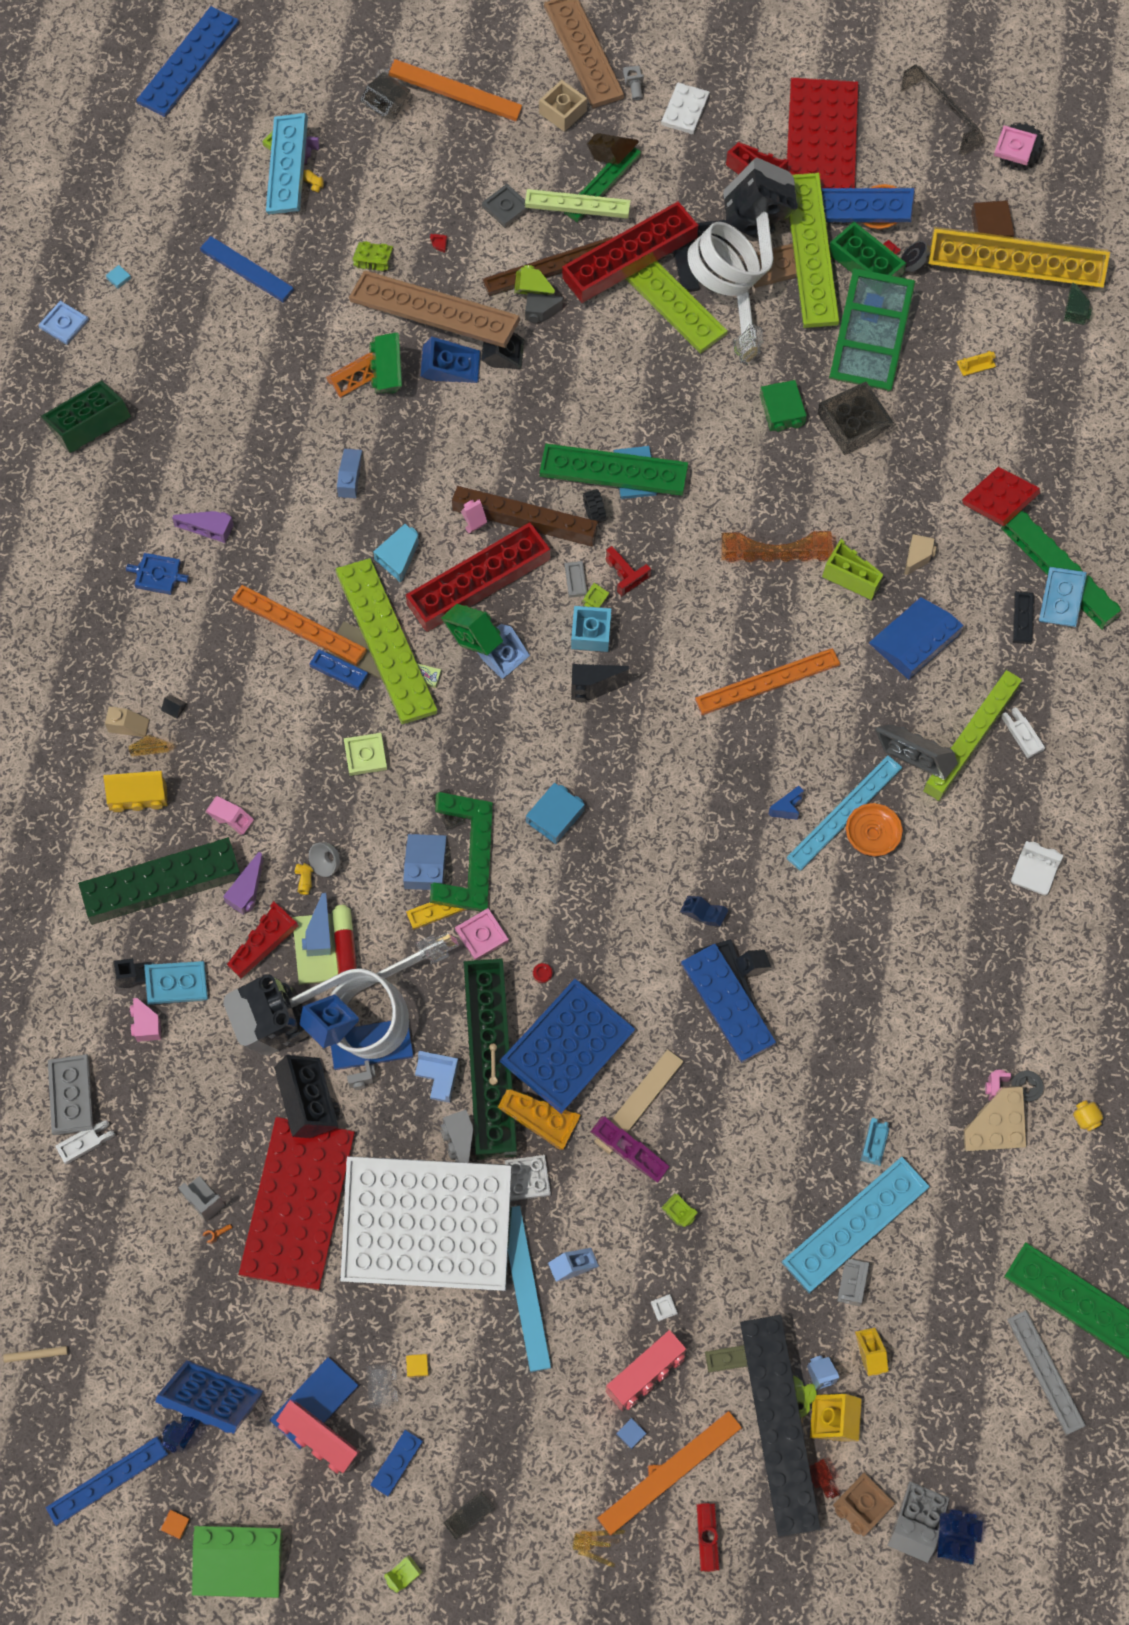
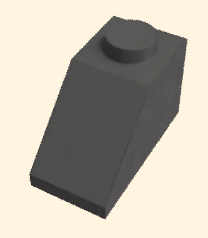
[525,293,563,323]

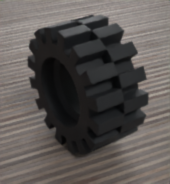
[583,489,606,523]

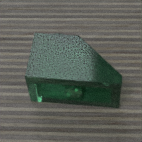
[1063,283,1092,325]

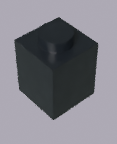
[736,949,771,977]

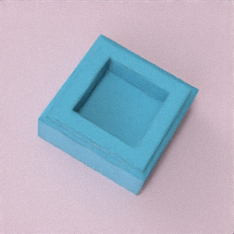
[106,265,131,289]

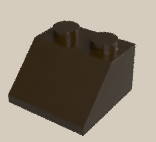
[587,133,639,164]

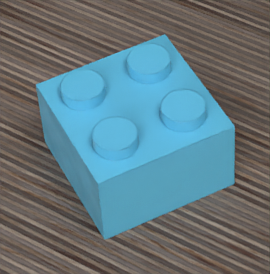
[571,606,611,652]

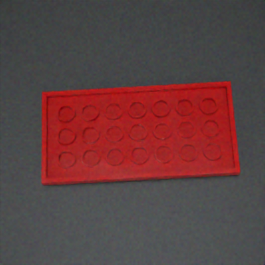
[787,77,858,188]
[238,1117,355,1291]

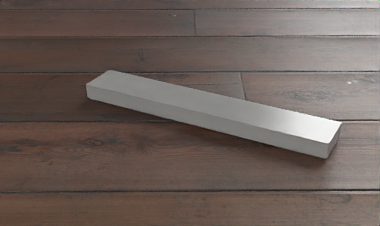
[1007,1311,1086,1435]

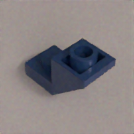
[680,896,728,926]

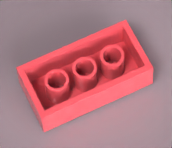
[605,1330,686,1411]

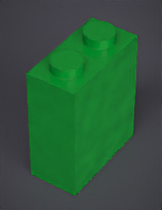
[759,380,806,432]

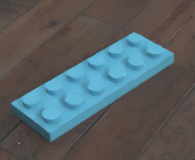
[266,113,308,214]

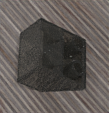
[360,72,411,120]

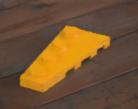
[498,1090,581,1150]

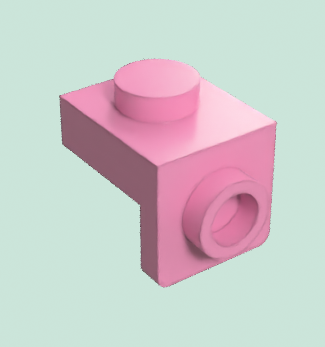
[985,1070,1011,1101]

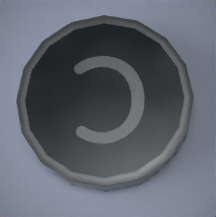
[900,241,931,272]

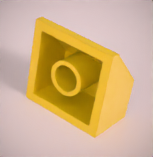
[810,1394,861,1442]

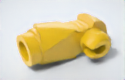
[303,169,324,193]
[294,863,313,895]

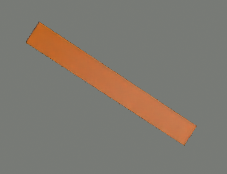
[389,59,522,121]
[232,585,367,666]
[695,648,840,716]
[597,1411,742,1536]

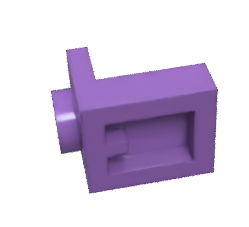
[304,136,319,164]

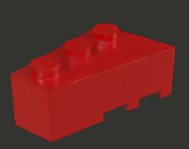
[726,142,789,175]

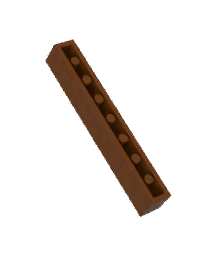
[452,485,598,547]

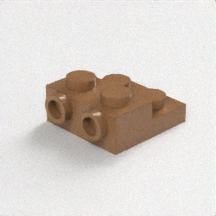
[833,1473,895,1537]

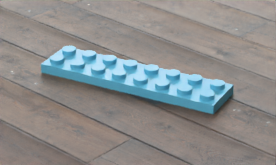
[781,1157,930,1294]

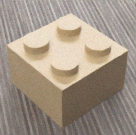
[539,80,587,132]

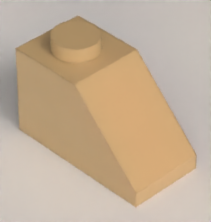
[904,534,937,575]
[105,706,149,737]

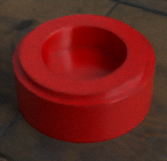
[533,963,552,984]

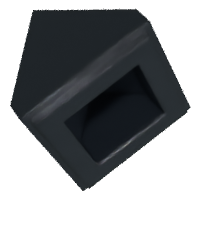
[161,695,187,719]

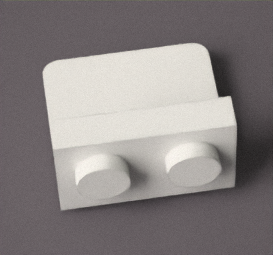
[1011,841,1063,896]

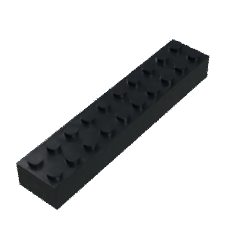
[740,1314,822,1538]

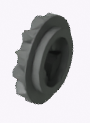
[1011,1070,1044,1103]

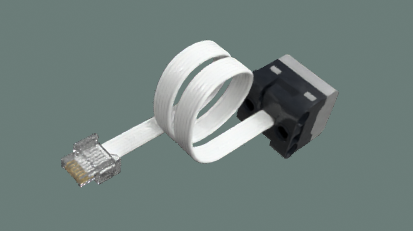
[688,158,798,365]
[223,932,459,1059]

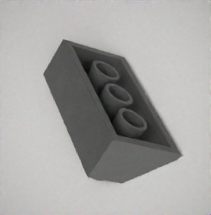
[875,724,958,780]

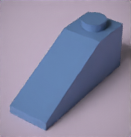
[337,449,362,498]
[302,893,331,957]

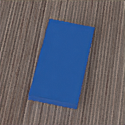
[331,1021,413,1071]
[270,1357,358,1449]

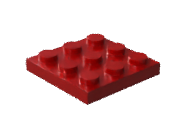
[962,466,1040,526]

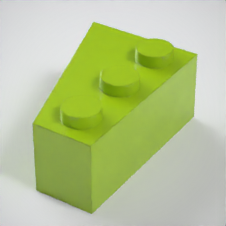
[822,539,883,600]

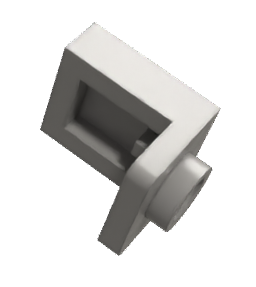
[347,1060,376,1090]

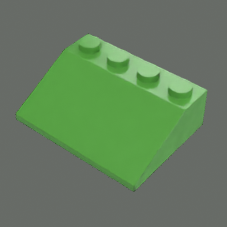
[192,1526,283,1598]

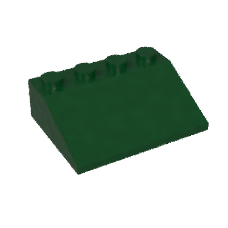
[41,380,131,453]

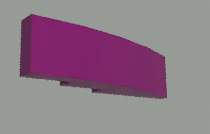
[590,1116,669,1183]

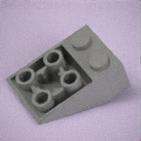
[440,1110,473,1163]
[887,1481,950,1563]

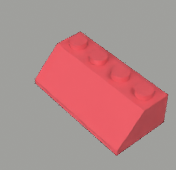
[276,1400,360,1474]

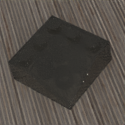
[817,381,894,455]

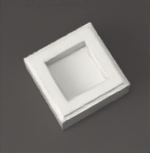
[651,1294,678,1322]

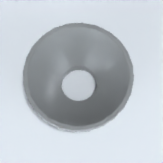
[308,842,340,877]

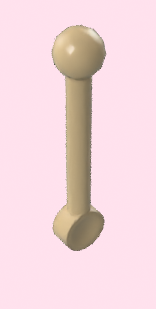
[489,1044,498,1085]

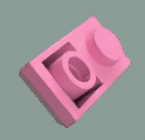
[130,998,161,1042]

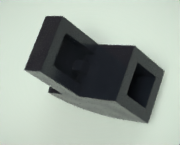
[112,958,152,988]

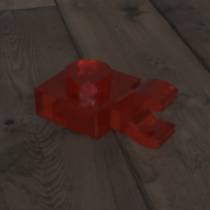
[810,1458,839,1499]

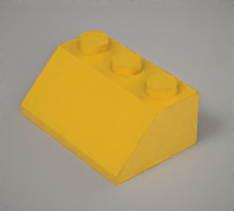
[103,771,167,812]

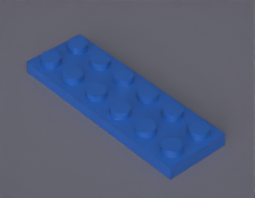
[821,188,915,222]
[681,944,776,1063]

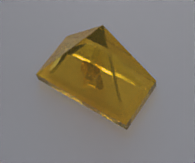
[128,735,169,757]

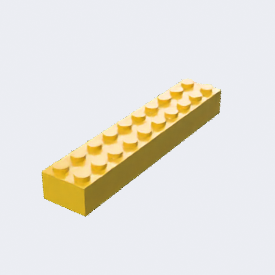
[928,227,1110,288]

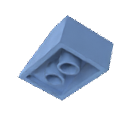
[403,834,446,890]

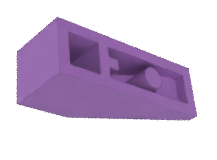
[172,511,233,543]
[223,852,264,915]

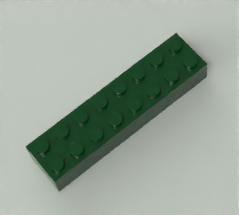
[78,837,241,925]

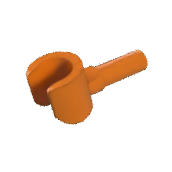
[203,1224,232,1244]

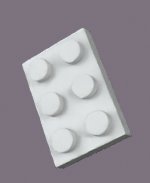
[661,83,710,134]

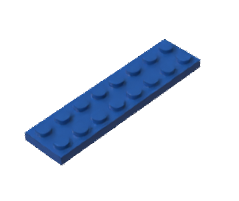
[136,6,239,117]

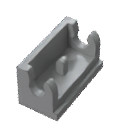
[837,1259,869,1307]

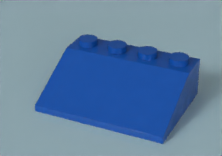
[869,597,964,680]

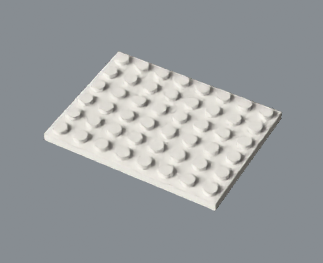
[340,1156,512,1291]

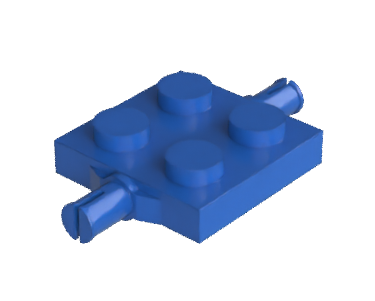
[126,553,189,595]

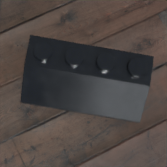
[274,1055,339,1138]

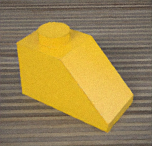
[855,1327,888,1376]

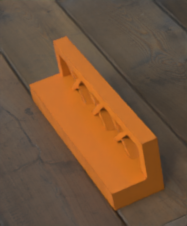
[325,352,374,397]

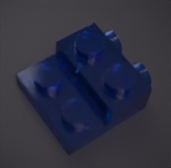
[161,1415,201,1454]
[937,1510,983,1565]

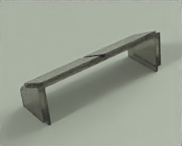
[900,64,986,156]

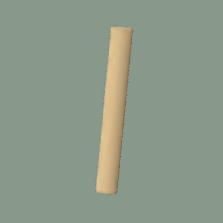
[3,1346,68,1363]

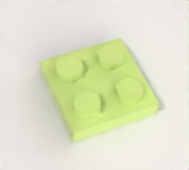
[344,733,387,776]

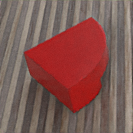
[430,234,447,253]

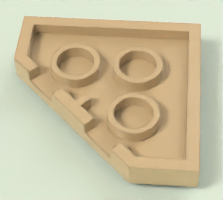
[963,1086,1026,1151]

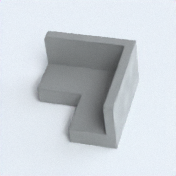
[178,1176,225,1222]

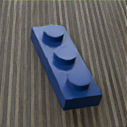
[309,649,368,690]
[370,1430,423,1497]

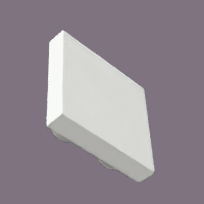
[505,1155,550,1201]

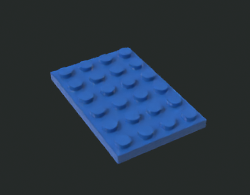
[500,979,635,1114]

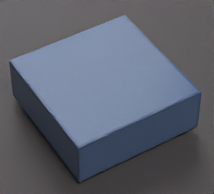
[616,1418,646,1449]

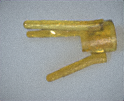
[573,1530,625,1567]

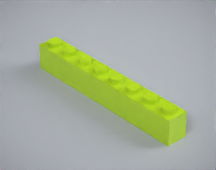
[923,670,1022,801]

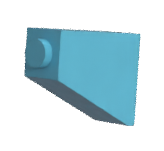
[373,524,419,582]

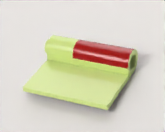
[292,905,357,985]

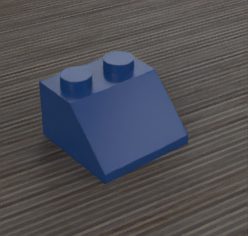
[299,994,359,1049]

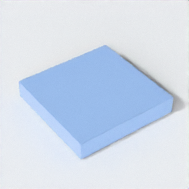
[38,301,89,345]

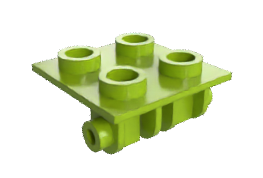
[352,241,393,271]

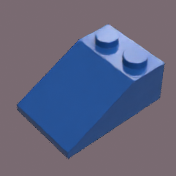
[421,336,480,383]

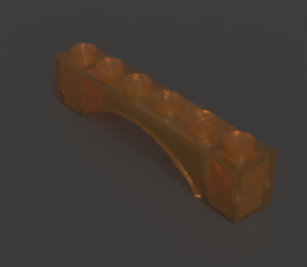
[720,531,833,562]

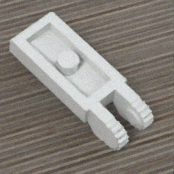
[1002,707,1045,758]
[55,1120,115,1165]

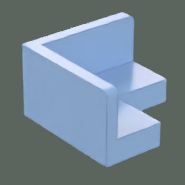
[415,1051,459,1103]

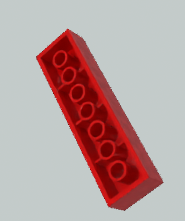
[562,201,698,303]
[406,522,550,633]

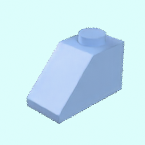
[548,1248,599,1282]
[807,1355,839,1390]

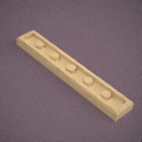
[594,1049,683,1155]

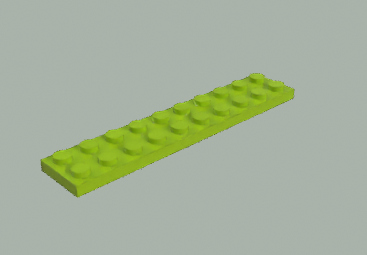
[789,173,839,328]
[335,558,437,724]

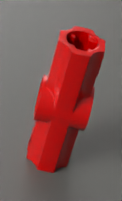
[696,1503,719,1572]

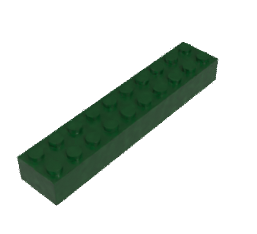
[463,958,517,1160]

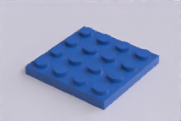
[155,1360,263,1434]

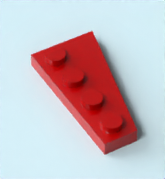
[227,901,299,979]

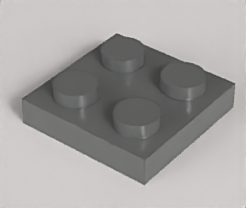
[482,184,530,228]

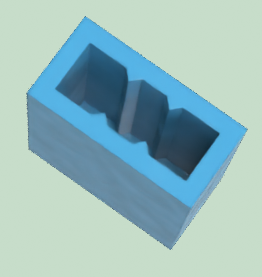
[526,782,585,844]

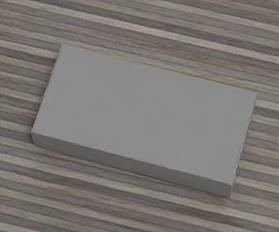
[564,561,587,598]

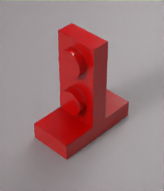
[605,546,651,597]

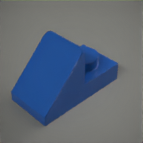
[768,786,804,820]

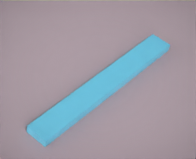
[786,756,902,871]
[508,1206,551,1373]

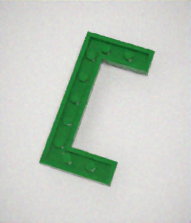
[430,792,493,912]

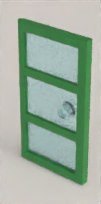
[829,268,916,392]

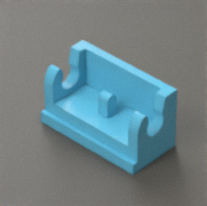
[860,1118,889,1166]

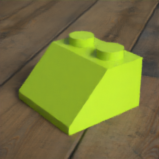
[514,265,555,296]

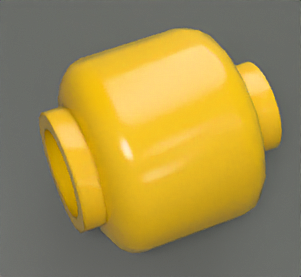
[1073,1100,1103,1131]

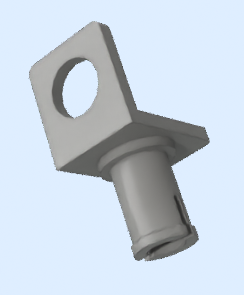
[623,66,644,100]

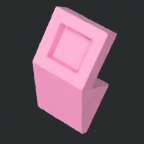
[461,500,487,534]
[206,796,254,835]

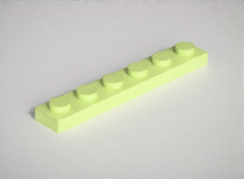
[525,189,630,218]

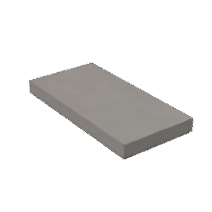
[48,1054,93,1136]

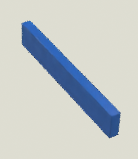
[200,236,294,303]
[45,1436,168,1527]

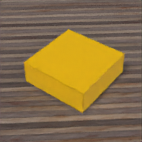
[406,1354,428,1378]

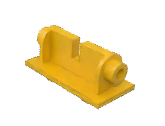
[957,351,996,376]

